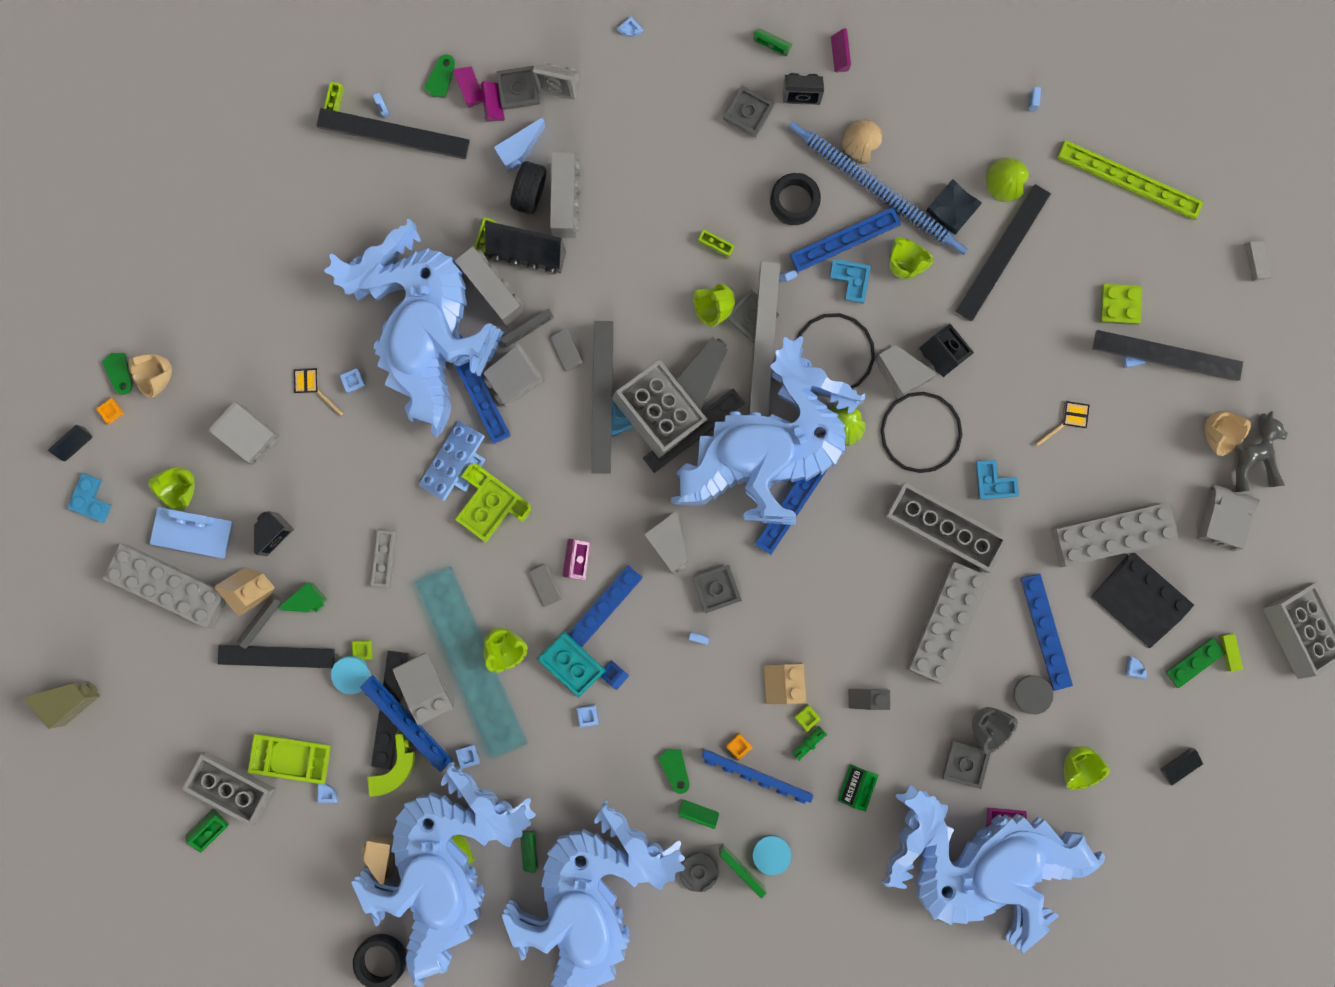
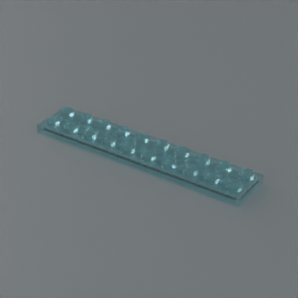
[415,566,528,759]

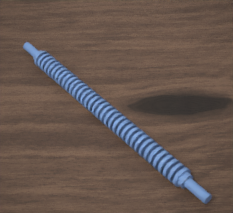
[789,121,968,255]

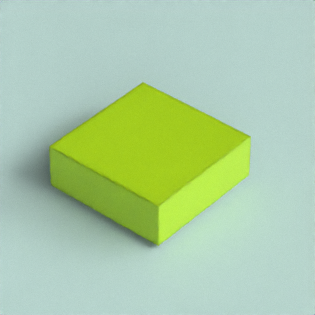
[352,640,373,660]
[794,704,821,732]

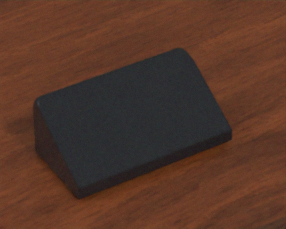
[48,425,93,462]
[1160,748,1203,786]

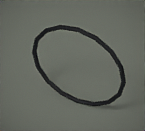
[797,313,875,389]
[881,392,963,473]

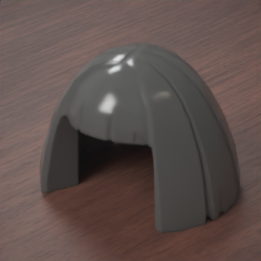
[972,707,1018,754]

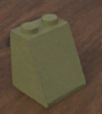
[24,681,100,729]

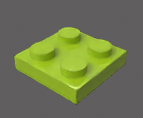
[1100,284,1142,325]

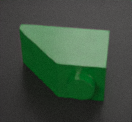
[278,582,327,613]

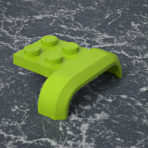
[455,464,532,543]

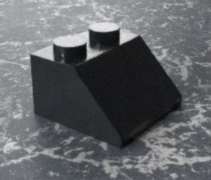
[783,73,824,105]
[919,324,974,377]
[254,511,294,556]

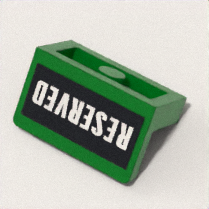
[838,764,879,812]

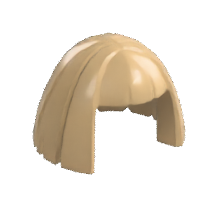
[841,119,883,164]
[128,354,172,399]
[1204,411,1251,456]

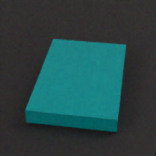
[537,631,606,698]

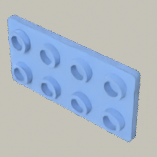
[419,421,486,501]
[150,507,233,559]

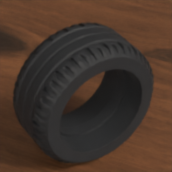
[510,161,547,214]
[770,173,821,225]
[353,934,407,987]

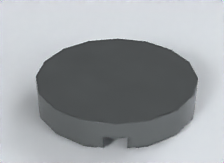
[1013,676,1053,715]
[680,852,718,892]

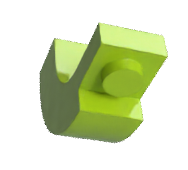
[368,733,416,797]

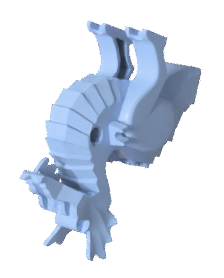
[324,219,505,437]
[671,336,865,525]
[351,762,536,987]
[881,785,1105,953]
[501,800,685,987]

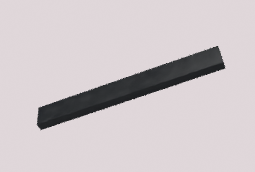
[316,108,470,159]
[956,184,1051,322]
[1092,330,1243,381]

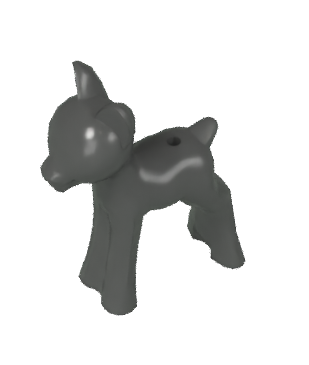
[1235,411,1288,492]

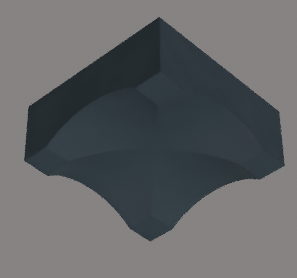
[926,179,982,235]

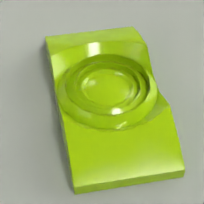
[248,734,332,785]

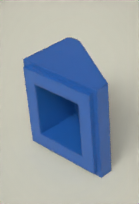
[601,660,629,690]

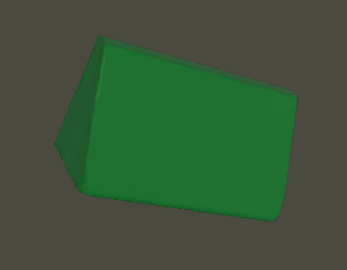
[754,29,792,56]
[678,800,719,829]
[185,809,229,853]
[520,830,538,873]

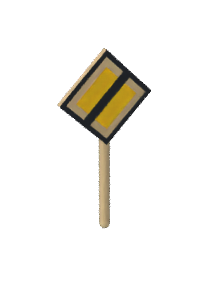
[294,368,343,416]
[1036,401,1090,446]

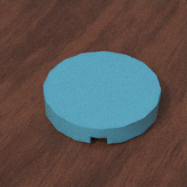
[331,655,371,694]
[752,835,792,876]

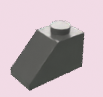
[848,689,890,710]

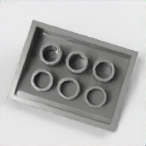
[611,360,708,458]
[1263,583,1335,679]

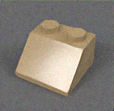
[214,568,275,617]
[763,663,807,704]
[362,835,395,885]

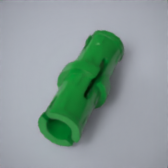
[791,726,827,761]

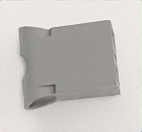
[1197,484,1260,551]

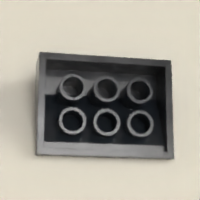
[485,221,566,275]
[1091,553,1194,648]

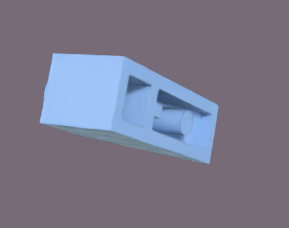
[494,118,546,171]

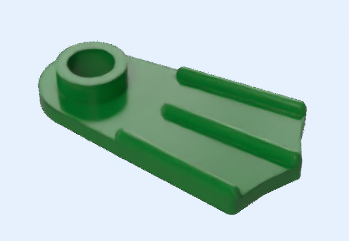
[424,54,455,97]
[102,353,132,395]
[658,749,690,794]

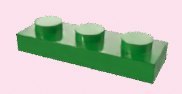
[1165,638,1225,688]

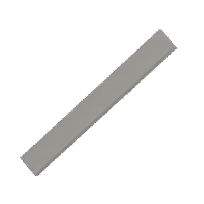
[748,261,780,416]

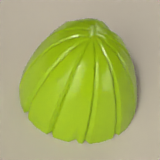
[986,157,1029,202]
[889,237,934,279]
[693,284,735,327]
[828,403,866,446]
[148,467,195,511]
[483,627,528,673]
[1063,746,1110,790]

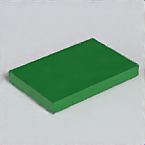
[719,844,767,898]

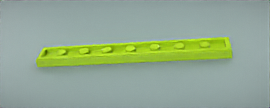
[1056,140,1204,220]

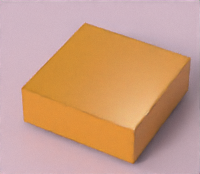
[96,398,125,425]
[725,733,753,761]

